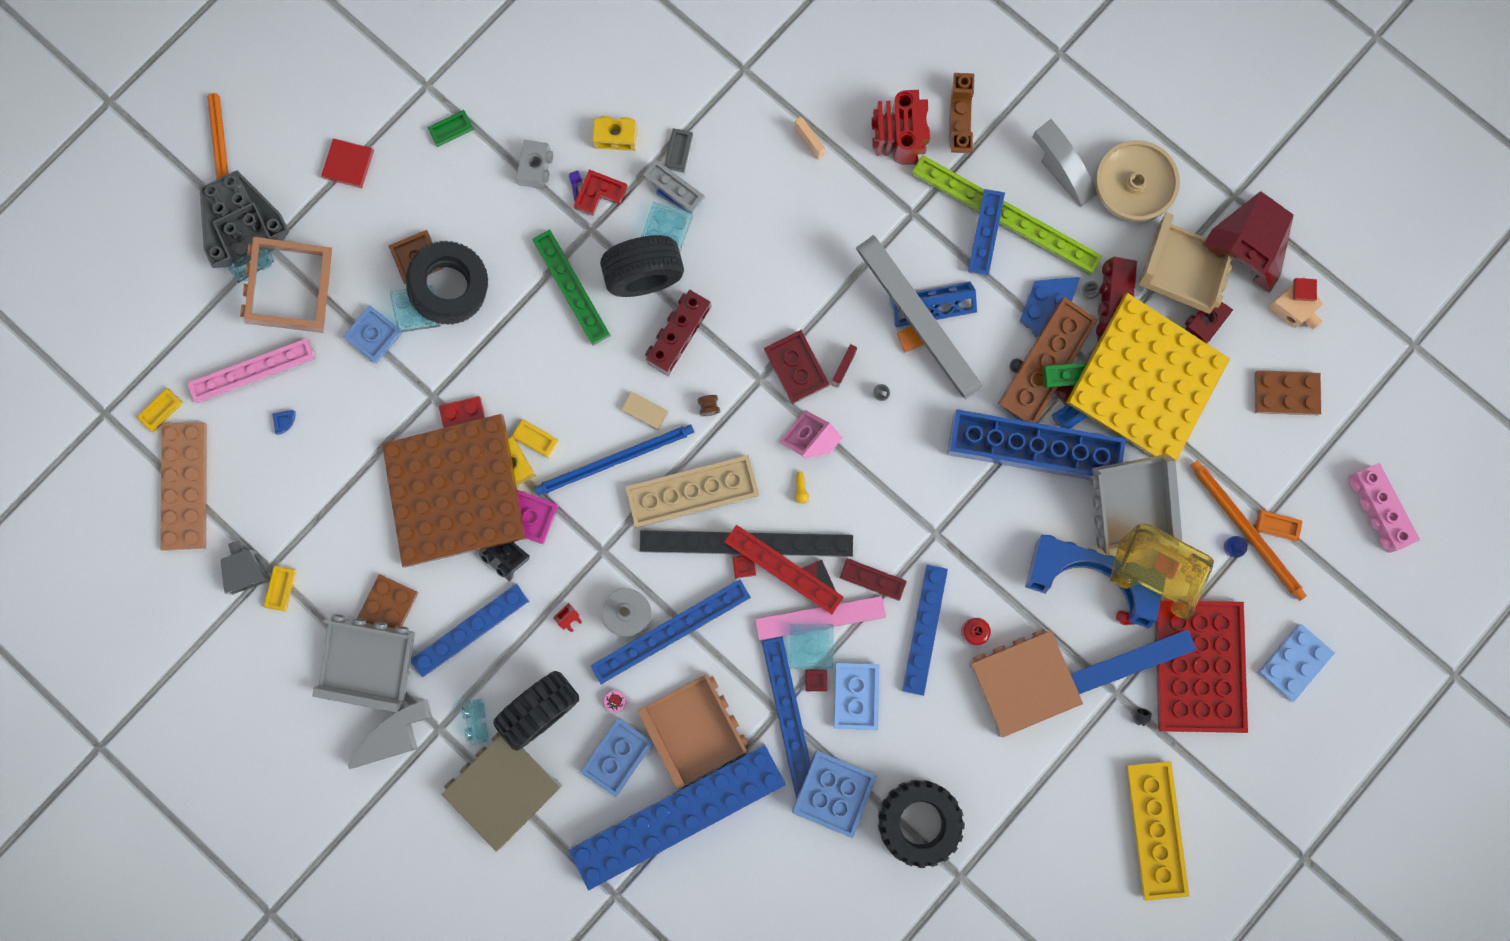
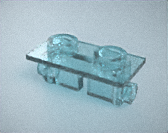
[229,247,274,283]
[462,699,489,745]

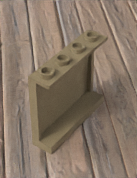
[441,732,562,852]

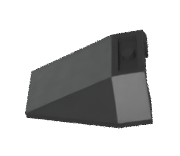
[199,170,289,268]

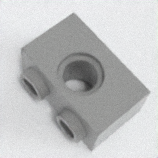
[516,139,553,189]

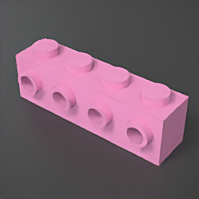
[1349,463,1420,553]

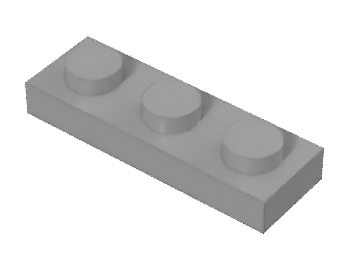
[643,159,705,213]

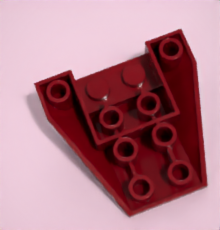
[1202,191,1294,293]

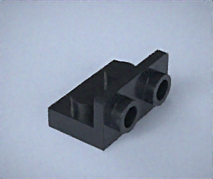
[479,542,530,581]

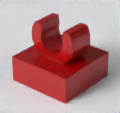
[553,603,582,632]

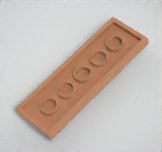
[160,422,207,551]

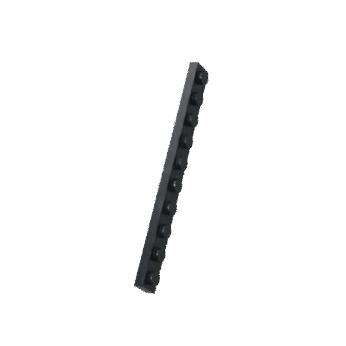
[640,530,853,557]

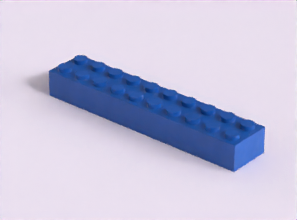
[569,744,786,891]

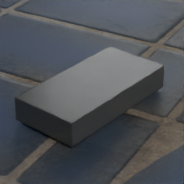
[664,128,693,173]

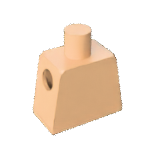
[1268,277,1323,330]

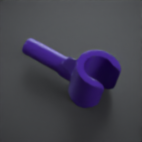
[569,170,582,201]

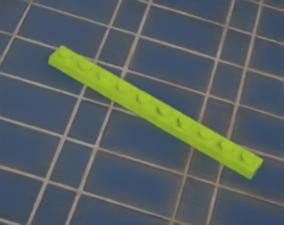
[912,155,1103,275]

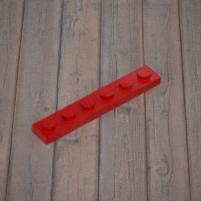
[725,524,844,615]

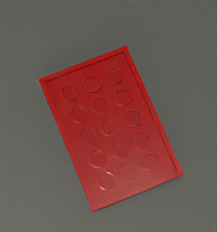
[1156,600,1248,733]

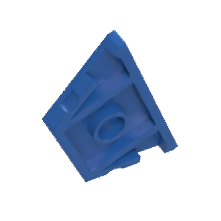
[1020,277,1080,338]

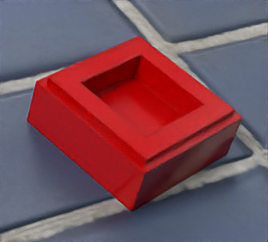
[1293,278,1317,301]
[732,556,756,579]

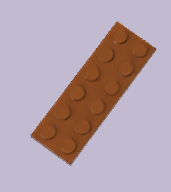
[997,297,1098,423]

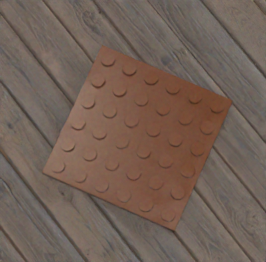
[382,414,526,568]

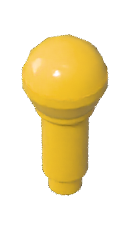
[794,472,809,504]

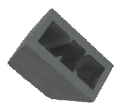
[220,541,270,595]

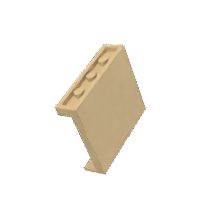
[1139,212,1234,314]

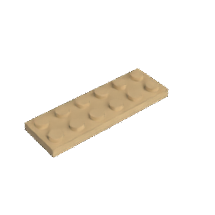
[625,455,759,528]

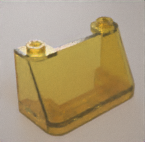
[1110,523,1214,620]

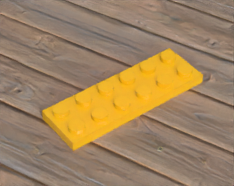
[1126,761,1190,901]

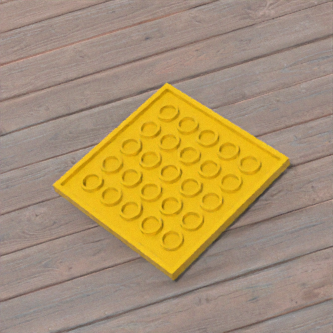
[1066,293,1230,461]

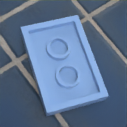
[1258,624,1335,702]
[834,663,879,730]

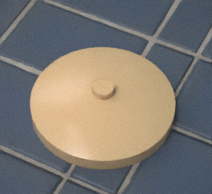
[1095,140,1180,222]

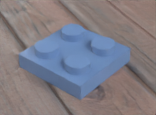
[343,305,403,364]

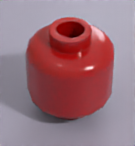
[961,618,991,646]

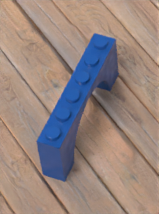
[1025,534,1166,628]

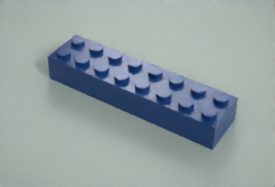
[947,410,1126,480]

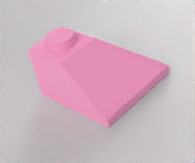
[779,410,843,458]

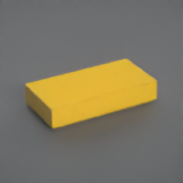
[136,388,184,433]
[511,419,559,458]
[263,566,297,612]

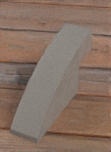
[1032,119,1097,207]
[348,701,432,769]

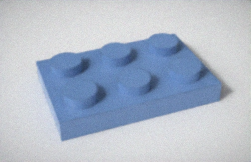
[580,717,653,797]

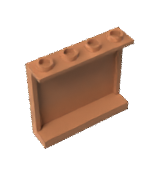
[969,629,1083,737]
[637,674,749,790]

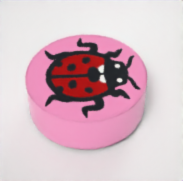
[604,690,626,712]

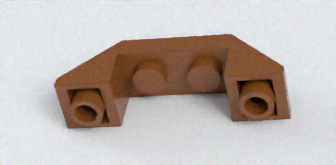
[949,73,975,154]

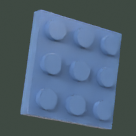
[791,750,877,838]

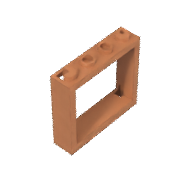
[240,237,332,333]

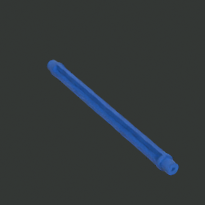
[534,424,695,496]

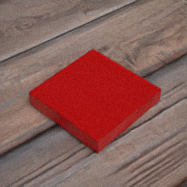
[321,138,374,188]

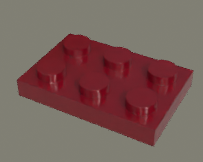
[764,330,830,405]

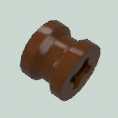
[697,395,720,416]

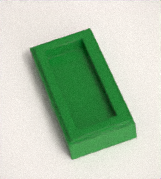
[427,110,474,147]

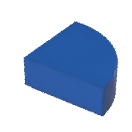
[272,410,296,435]

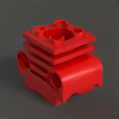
[871,90,930,165]

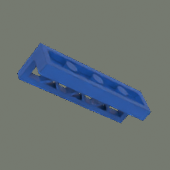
[889,281,977,327]

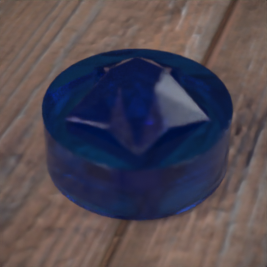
[1224,536,1247,558]

